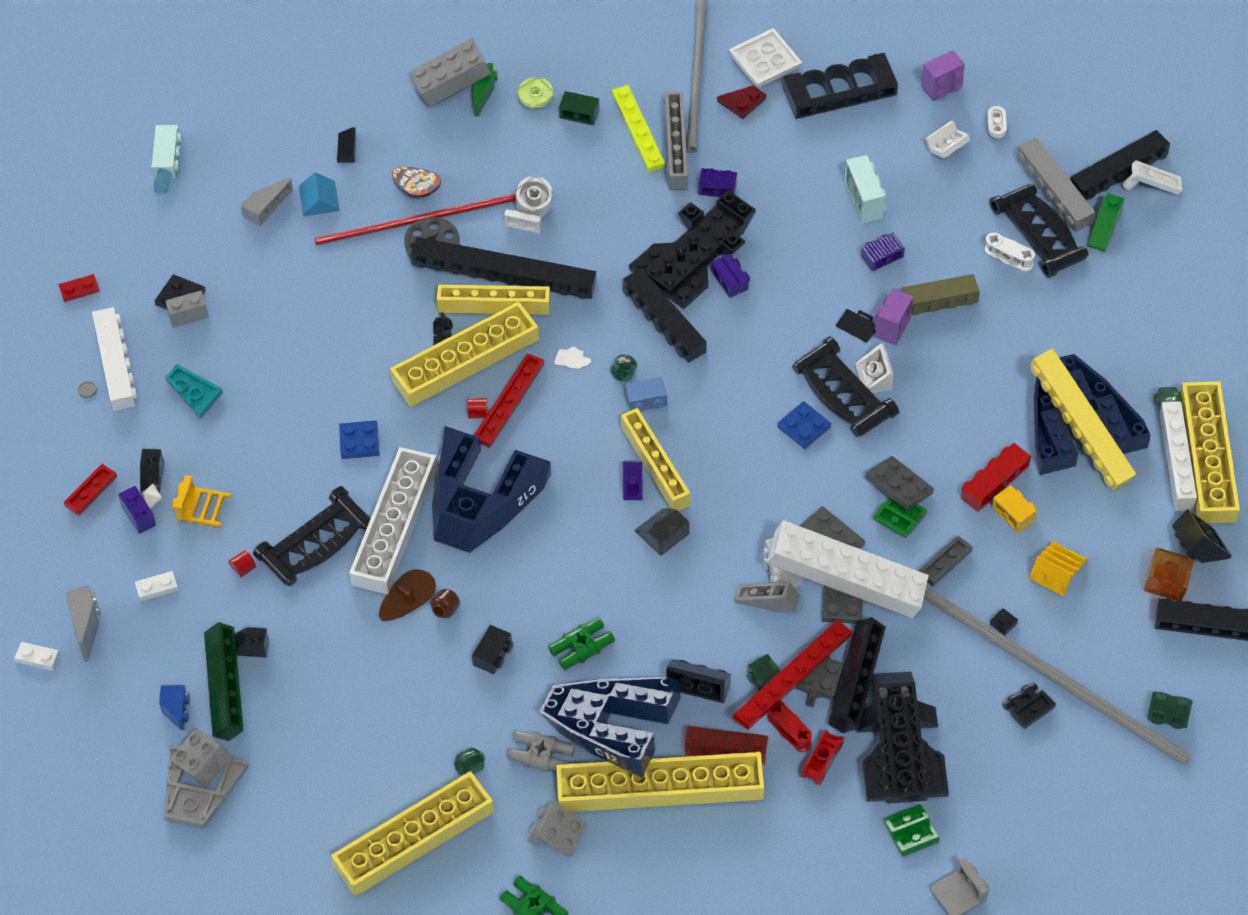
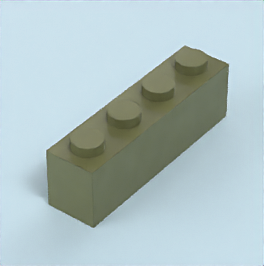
[901,274,980,315]

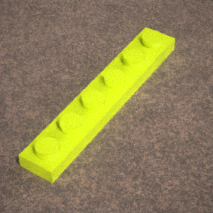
[612,85,665,173]

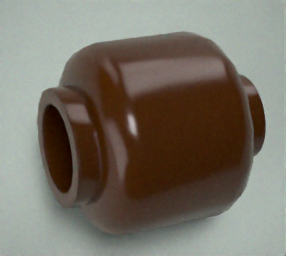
[431,589,460,618]

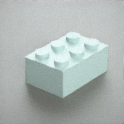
[845,155,886,224]

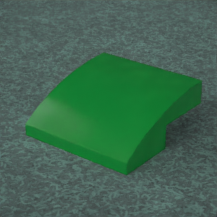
[873,498,927,537]
[884,804,940,857]

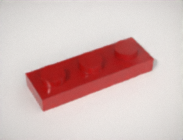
[64,464,117,516]

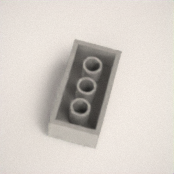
[410,38,491,107]

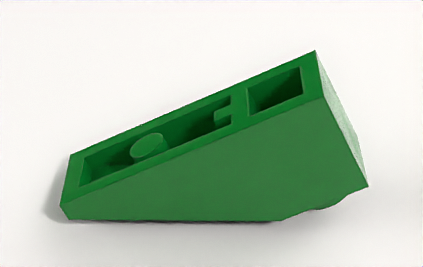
[473,63,498,117]
[1087,193,1125,252]

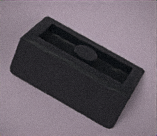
[337,127,356,163]

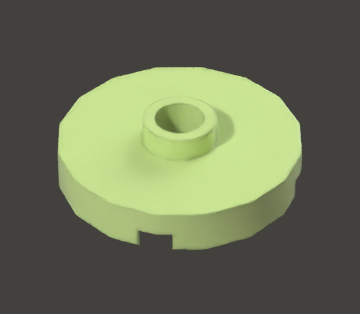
[518,78,553,109]

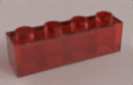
[685,726,768,765]

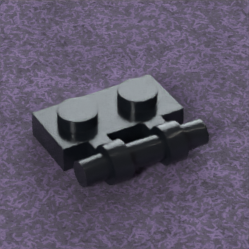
[1002,682,1056,729]

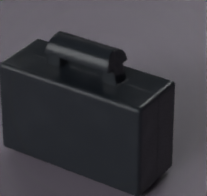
[835,309,876,343]

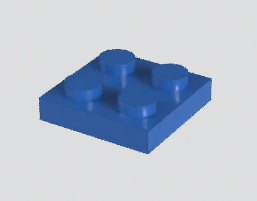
[777,401,831,450]
[339,420,380,459]

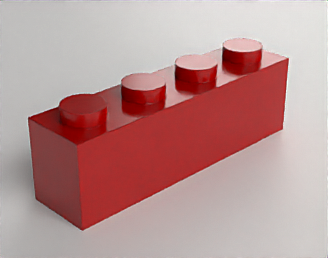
[961,443,1031,512]

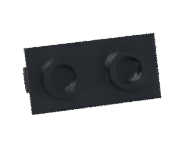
[433,312,453,346]

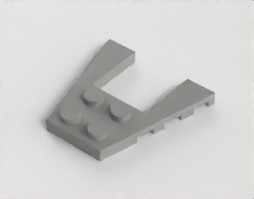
[164,746,248,829]

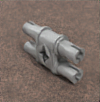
[508,730,575,772]

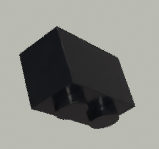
[472,625,514,674]

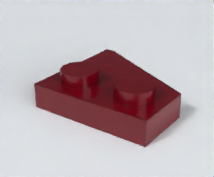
[717,85,766,119]

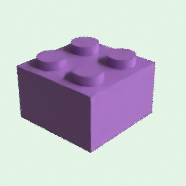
[921,50,965,101]
[874,289,913,346]

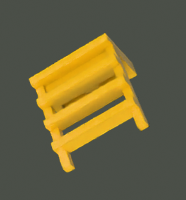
[172,475,232,528]
[1029,541,1088,596]

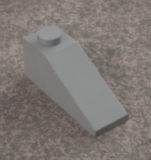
[241,177,293,226]
[734,582,800,612]

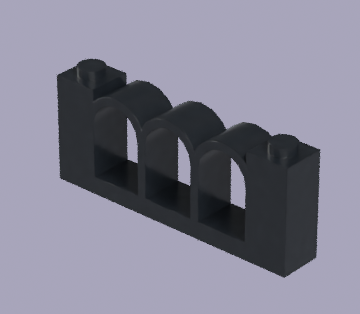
[783,52,898,119]

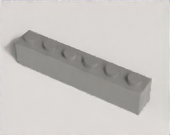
[665,91,688,190]
[1016,137,1095,232]

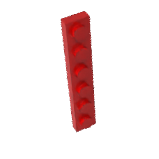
[474,353,544,448]

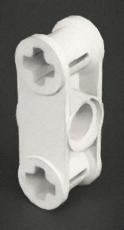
[984,232,1035,272]

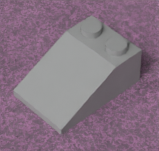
[66,587,101,662]

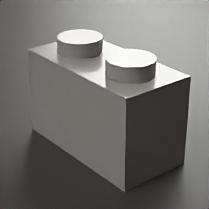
[165,291,209,328]

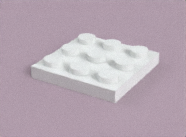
[729,28,802,88]

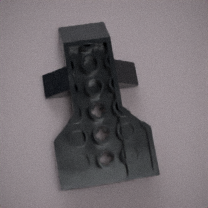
[629,190,756,309]
[857,672,949,804]

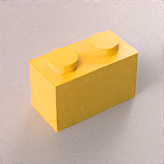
[992,485,1037,533]

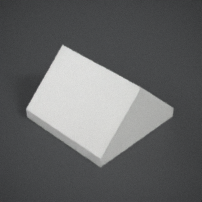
[855,343,893,393]

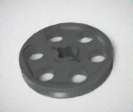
[405,217,460,258]

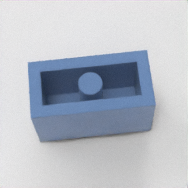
[625,377,667,412]

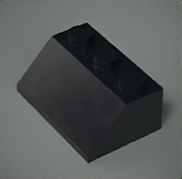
[1172,509,1232,563]
[666,659,731,704]

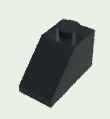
[140,449,164,493]
[235,627,269,657]

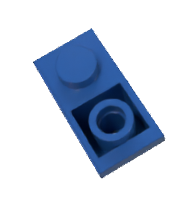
[159,685,190,730]

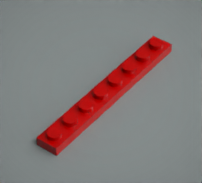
[733,620,853,730]

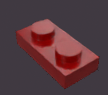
[58,274,100,302]

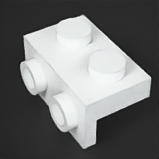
[926,121,970,158]

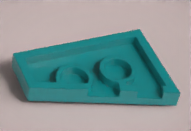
[166,364,223,419]

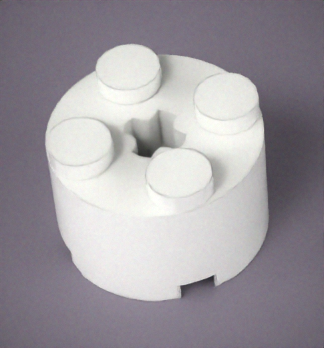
[516,177,552,217]

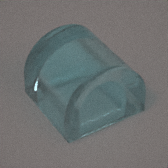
[154,168,173,194]

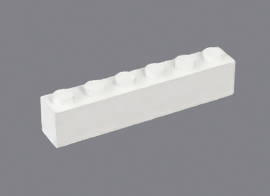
[92,307,137,411]
[1159,402,1197,511]

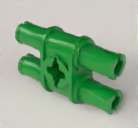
[548,617,615,671]
[500,875,569,915]

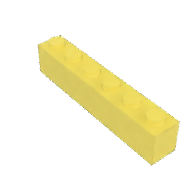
[437,285,550,315]
[621,408,690,513]

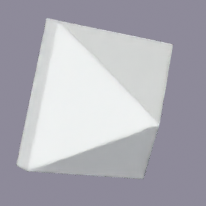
[141,483,162,509]

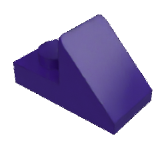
[623,461,643,500]

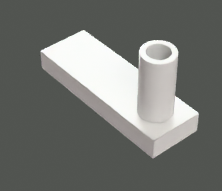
[1123,161,1182,195]

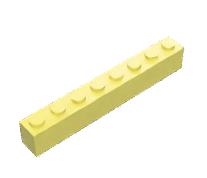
[1030,348,1136,491]

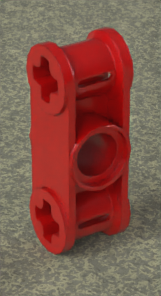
[767,701,812,752]
[801,729,845,785]

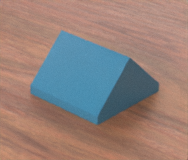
[299,172,339,216]

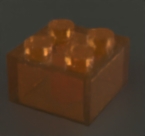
[1143,547,1194,601]

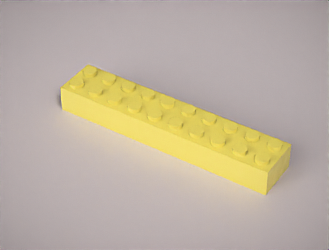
[556,752,764,812]

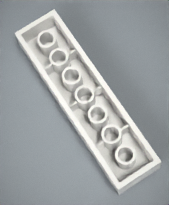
[349,447,437,594]
[767,520,928,618]

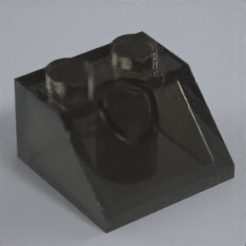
[635,508,690,556]

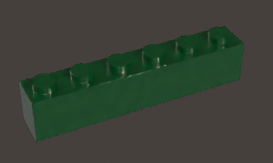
[204,622,244,741]

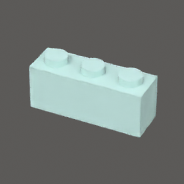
[151,125,182,179]

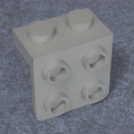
[171,729,232,788]
[527,802,586,857]
[931,858,989,915]

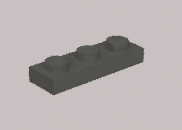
[919,536,973,586]

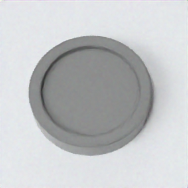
[77,381,97,398]

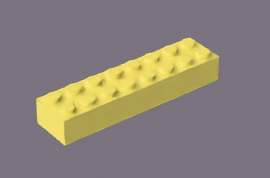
[390,302,539,407]
[1180,381,1240,523]
[331,771,494,897]

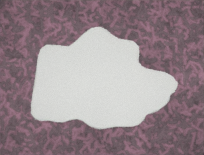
[554,347,591,369]

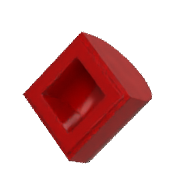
[468,398,487,419]
[229,550,256,578]

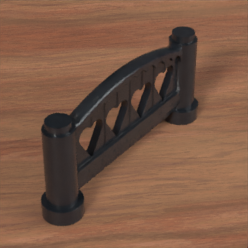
[990,184,1089,278]
[792,336,899,437]
[253,486,371,586]

